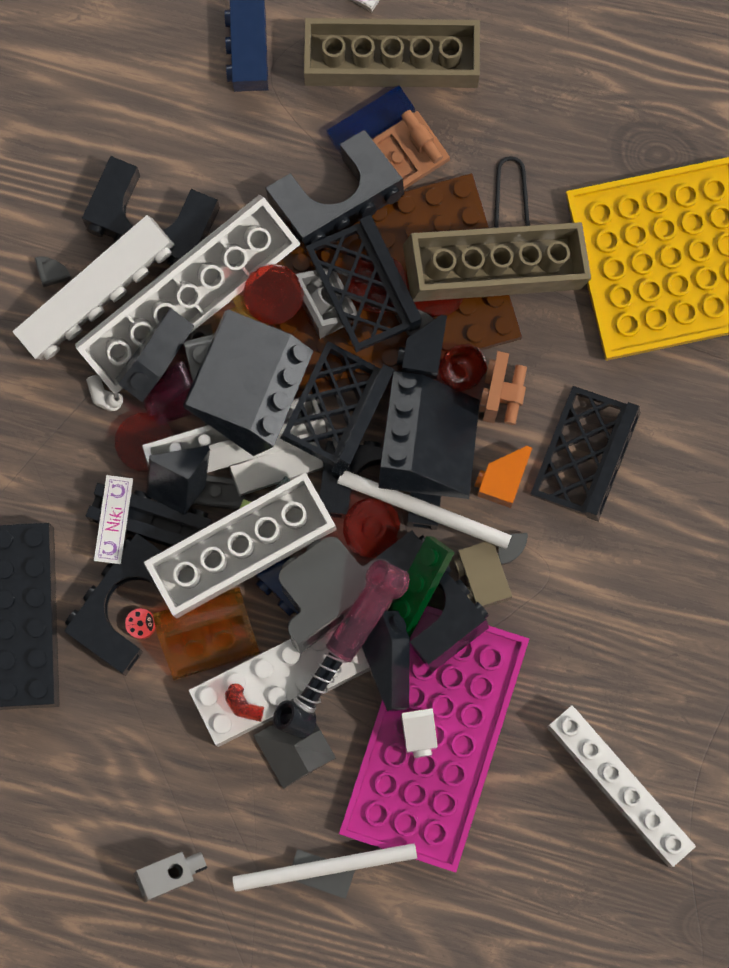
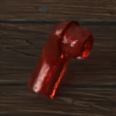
[225,683,265,722]

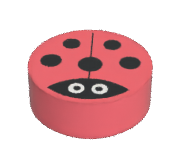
[125,608,156,640]

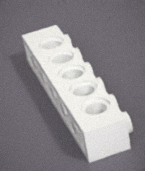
[546,705,696,867]

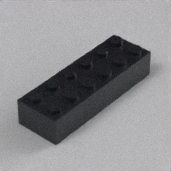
[0,523,60,710]

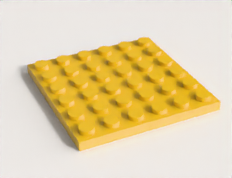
[565,157,729,361]

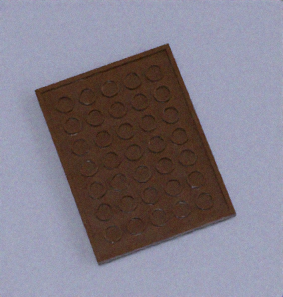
[260,173,522,399]

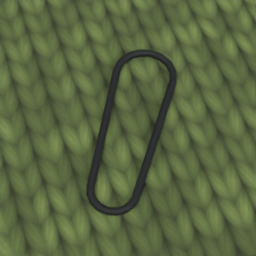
[494,156,530,228]

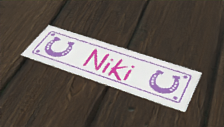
[94,475,133,564]

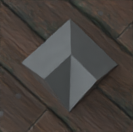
[253,723,336,789]

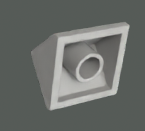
[291,268,358,339]

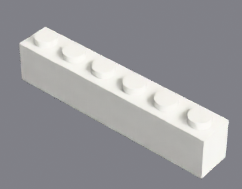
[12,215,174,360]
[142,394,326,473]

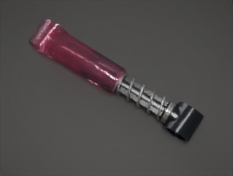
[273,560,409,738]

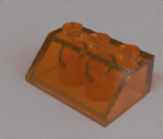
[153,587,260,680]

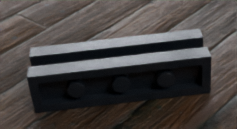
[86,483,213,547]

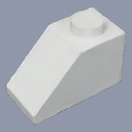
[401,708,438,758]

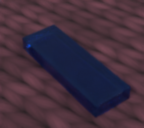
[326,85,415,156]

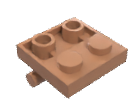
[372,110,450,190]
[479,351,527,425]

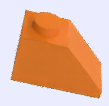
[474,446,532,508]

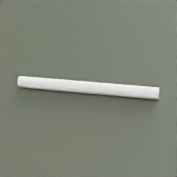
[337,471,512,549]
[233,843,417,892]

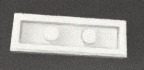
[230,442,324,497]

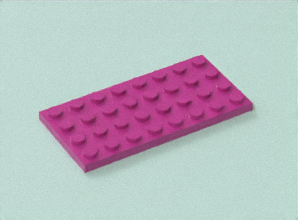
[339,606,529,873]

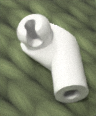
[86,375,123,411]

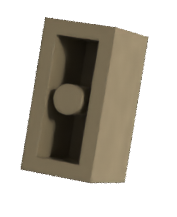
[454,541,512,608]

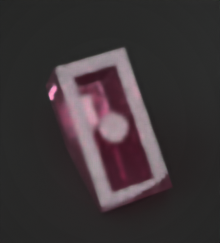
[144,361,193,425]

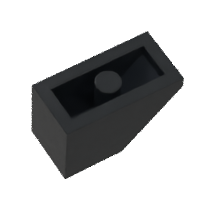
[397,314,447,380]

